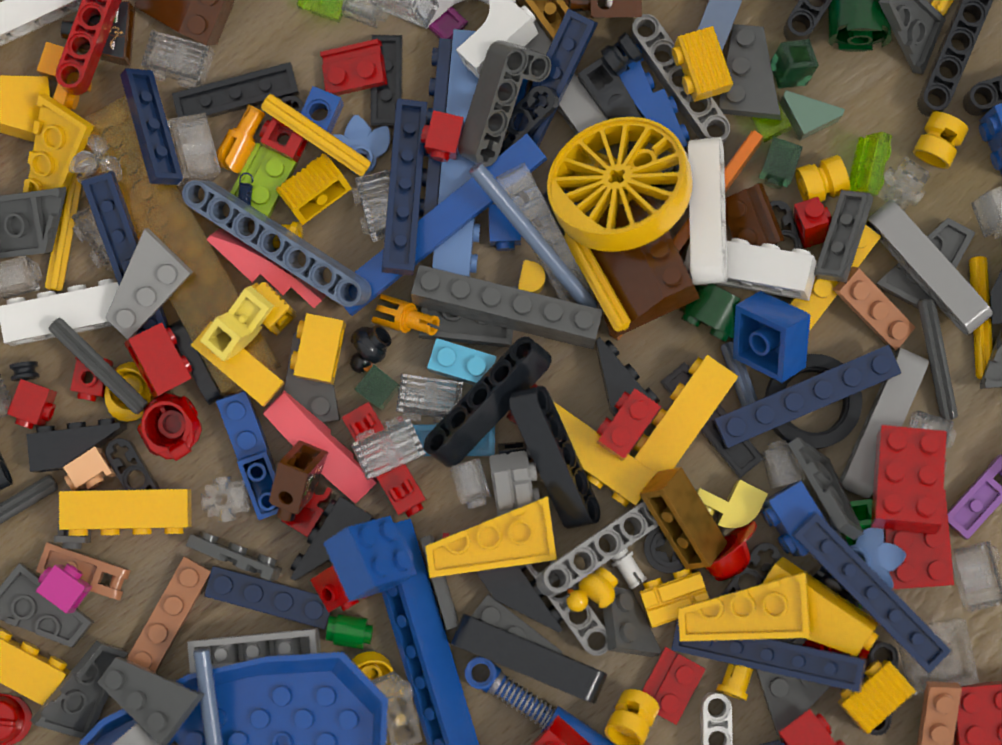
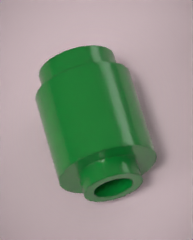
[326,614,373,650]

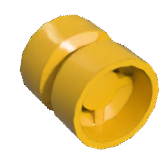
[913,111,969,169]
[795,155,851,202]
[604,689,659,745]

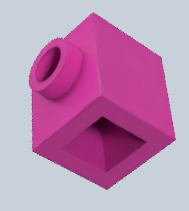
[36,563,92,614]

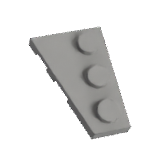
[105,228,193,340]

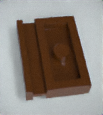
[725,183,785,246]

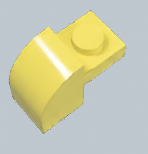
[200,285,274,361]
[696,480,768,529]

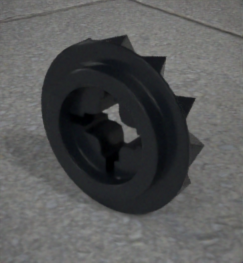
[644,526,685,573]

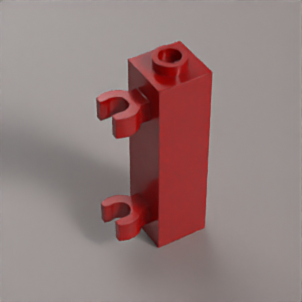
[341,402,427,518]

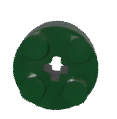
[828,0,892,52]
[679,284,740,342]

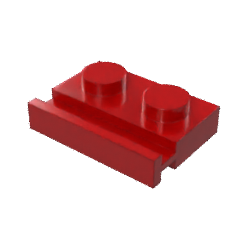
[320,39,387,96]
[641,646,706,725]

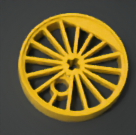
[547,117,693,252]

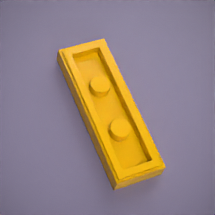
[191,321,285,407]

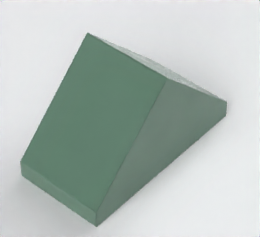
[780,90,845,141]

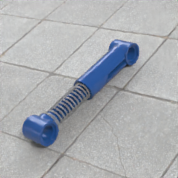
[465,656,616,745]

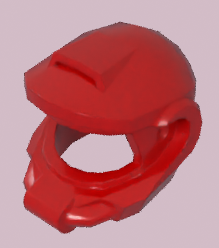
[137,393,202,461]

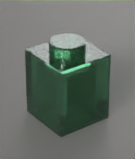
[770,39,819,89]
[758,137,803,189]
[354,365,401,411]

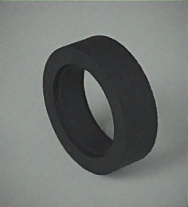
[764,354,862,449]

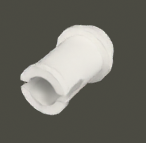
[611,548,647,589]

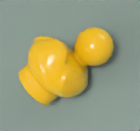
[566,567,618,612]

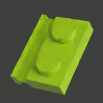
[230,142,298,218]

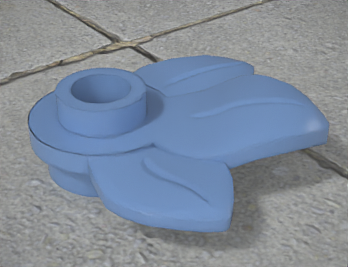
[333,115,390,175]
[850,528,906,589]

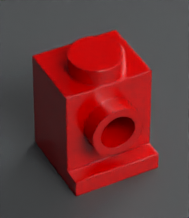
[259,117,309,163]
[794,197,832,249]
[70,357,114,402]

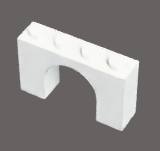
[401,0,538,79]

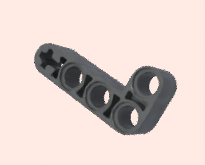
[458,40,552,167]

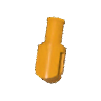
[213,105,266,173]
[372,294,440,336]

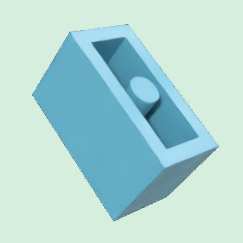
[427,338,497,385]

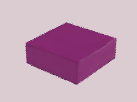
[428,6,468,40]

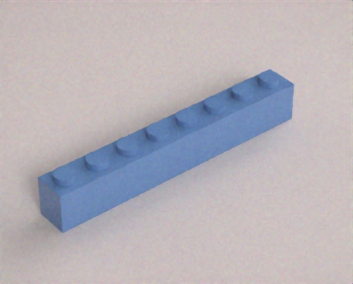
[432,29,481,277]

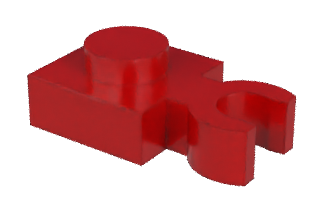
[281,482,333,538]

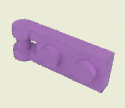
[947,454,1002,540]

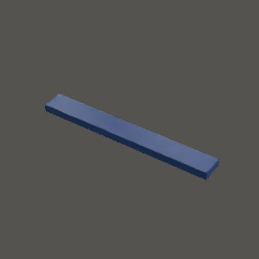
[344,134,547,316]

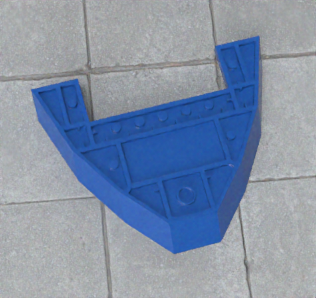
[79,652,388,745]

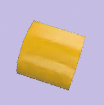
[518,260,545,294]

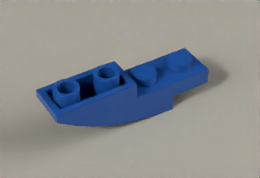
[619,44,690,151]
[216,390,279,520]

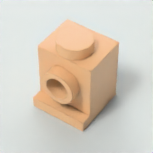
[63,447,116,491]

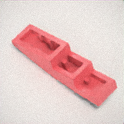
[206,228,326,308]
[263,390,377,504]

